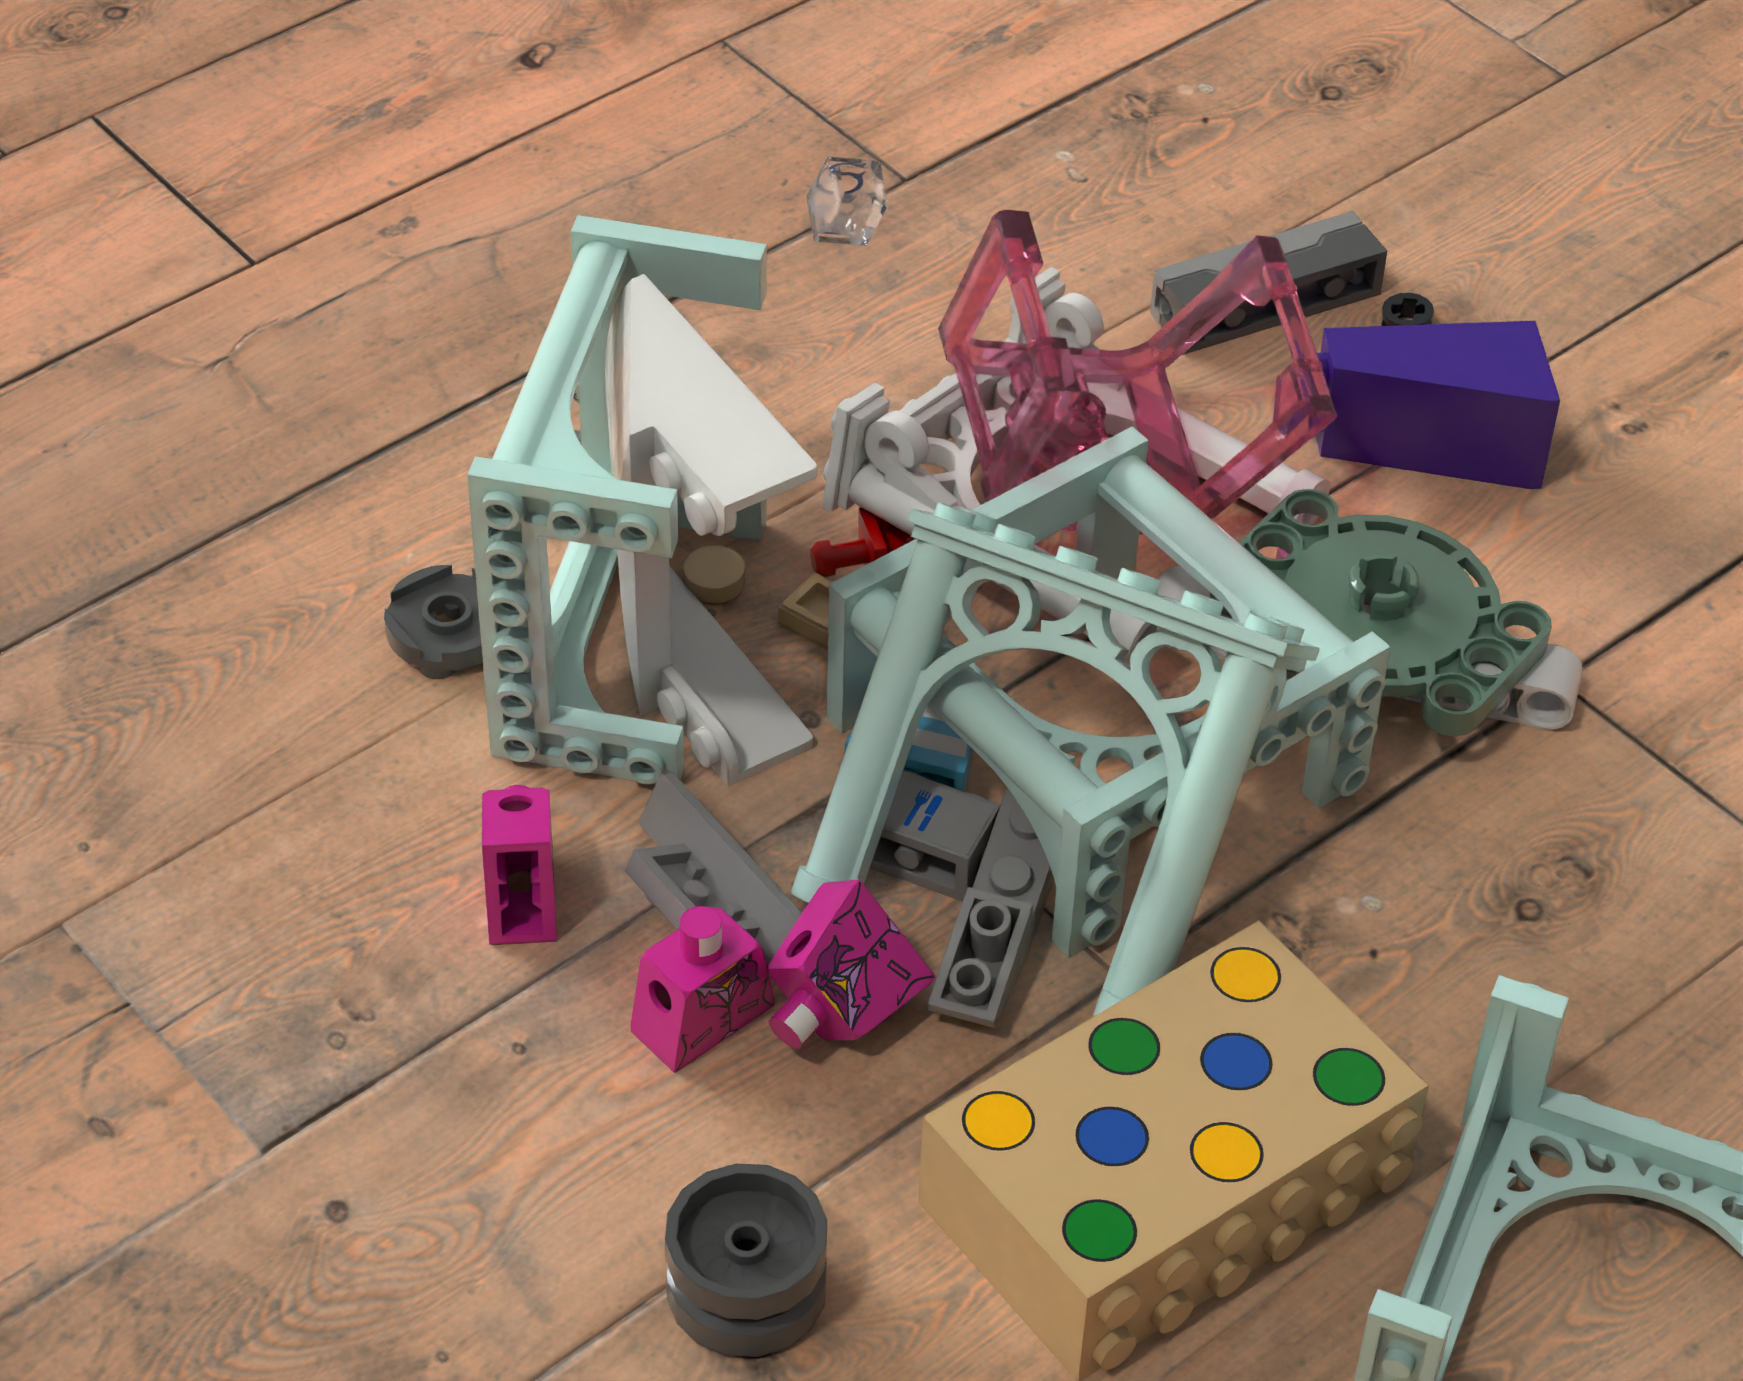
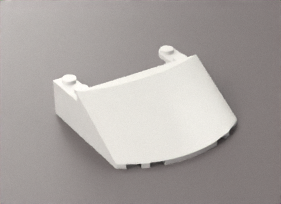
[605,274,817,787]

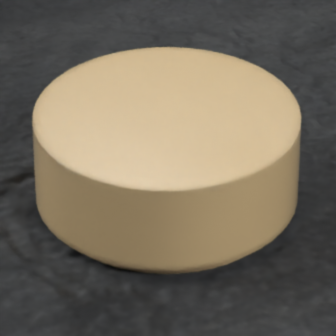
[683,545,745,604]

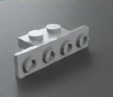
[624,773,802,969]

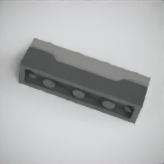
[1150,211,1388,355]

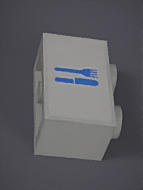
[870,770,1001,901]

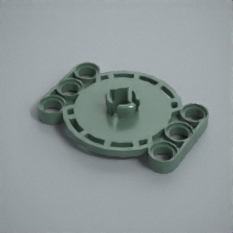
[1210,489,1552,737]

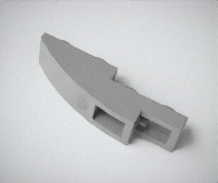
[928,788,1053,1028]

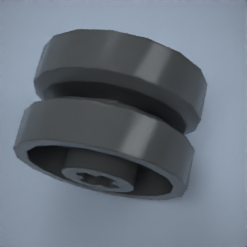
[665,1163,828,1357]

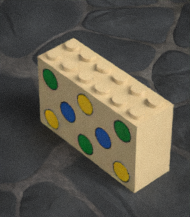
[918,920,1429,1381]

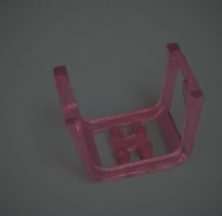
[938,210,1337,535]

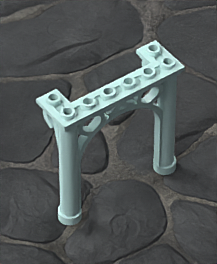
[791,502,1320,1016]

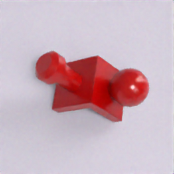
[810,507,916,577]

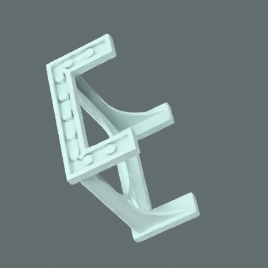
[467,215,767,784]
[827,426,1391,958]
[1354,975,1743,1381]

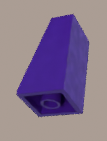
[1304,321,1560,489]

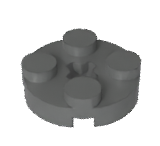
[384,565,483,679]

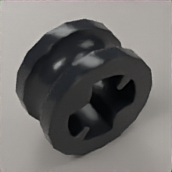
[1381,293,1434,326]

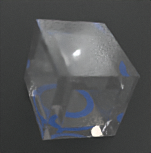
[806,156,889,246]

